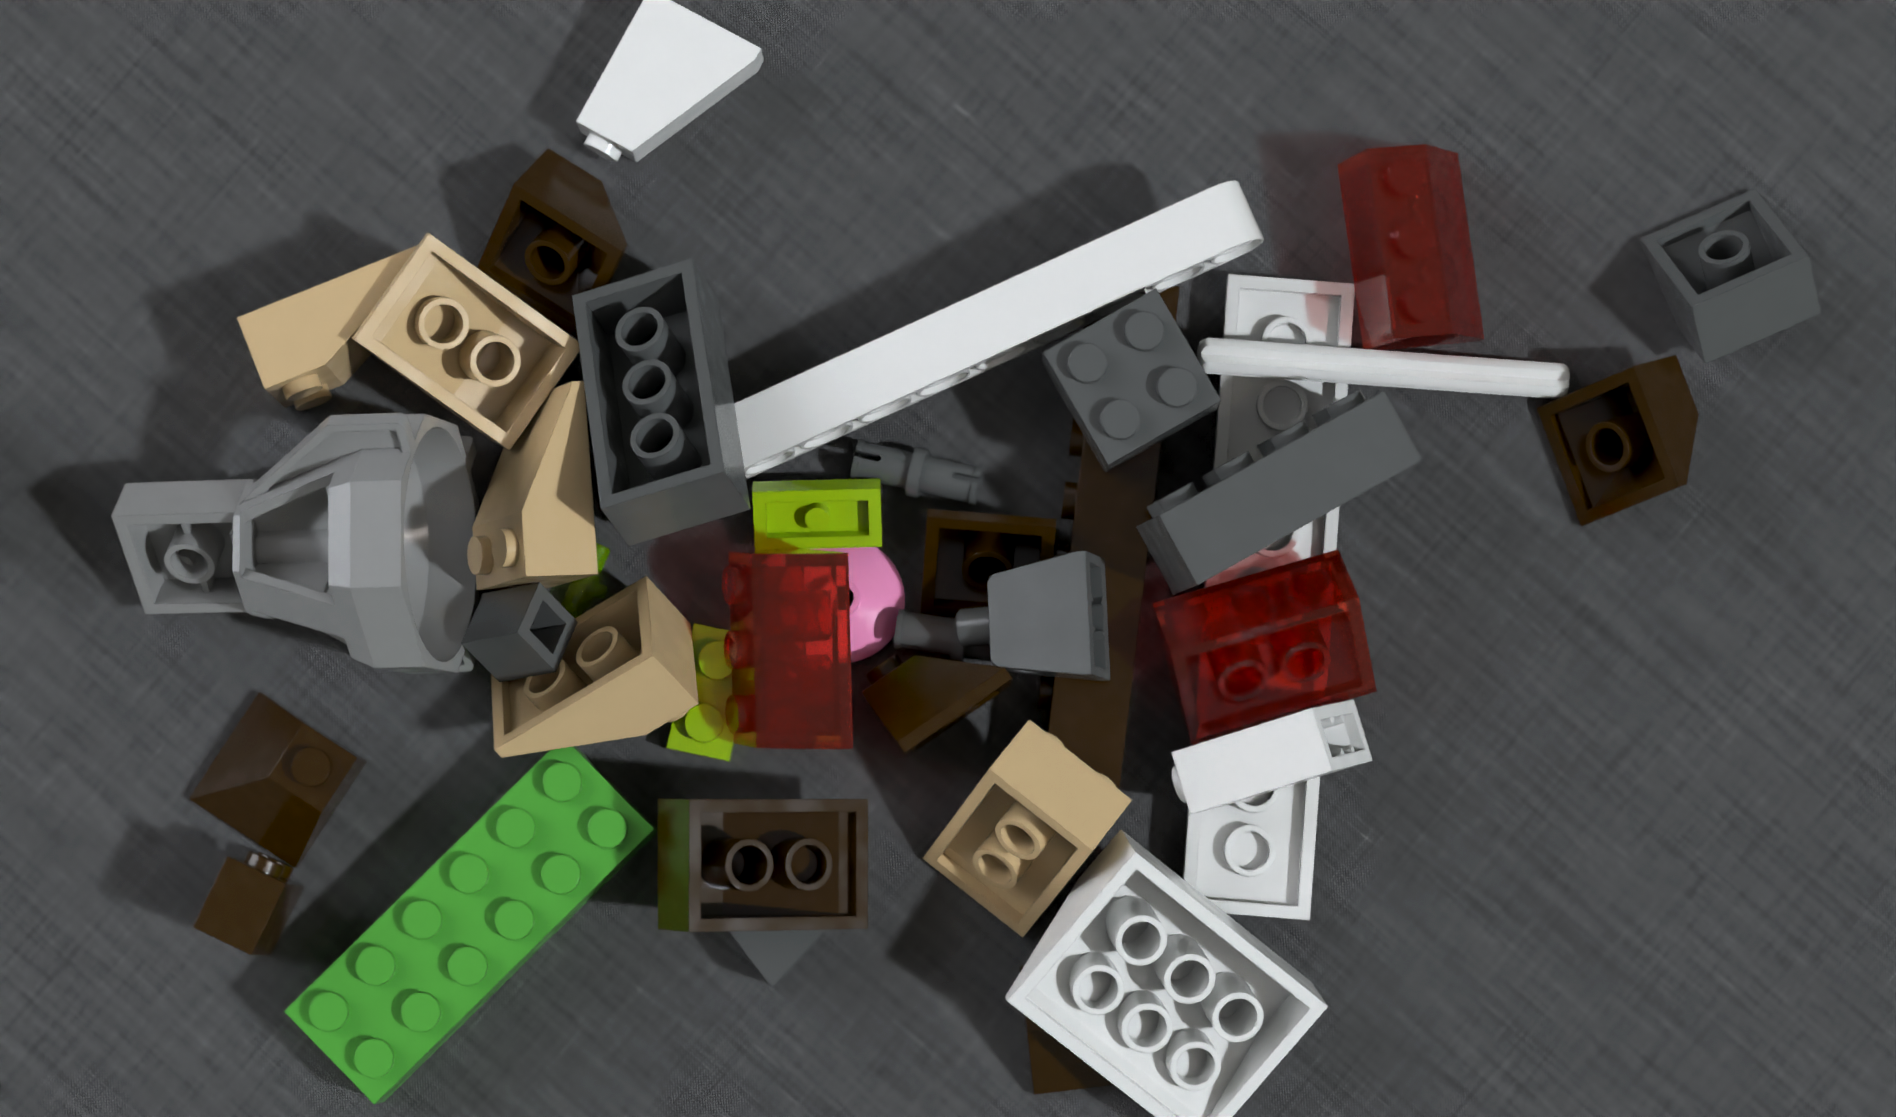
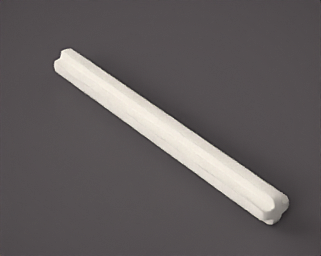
[1197,337,1570,399]

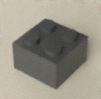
[1041,288,1221,473]

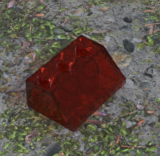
[1337,144,1484,350]
[722,548,853,749]
[1152,549,1377,745]

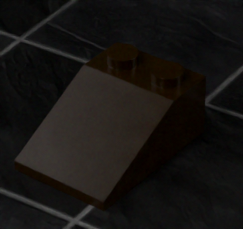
[658,798,868,932]

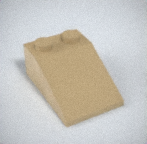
[352,233,579,450]
[237,245,418,411]
[467,381,598,591]
[491,576,699,758]
[922,719,1132,938]

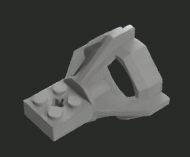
[111,413,480,674]

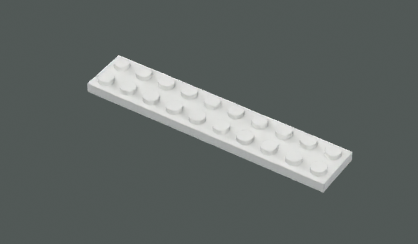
[1182,274,1355,920]

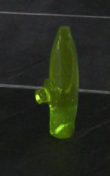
[561,543,610,618]

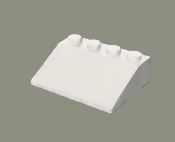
[1005,830,1328,1117]

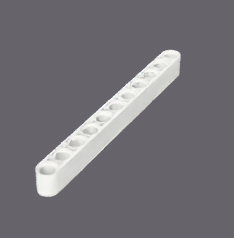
[734,180,1264,479]

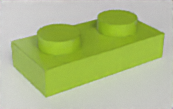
[752,478,882,550]
[666,623,757,762]

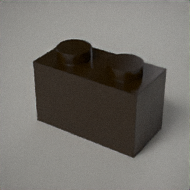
[193,850,304,956]

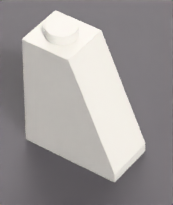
[576,0,764,163]
[1171,699,1373,815]

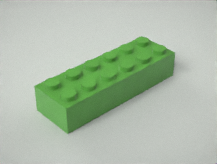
[284,746,658,1105]

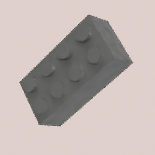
[572,258,751,546]
[1136,389,1422,595]

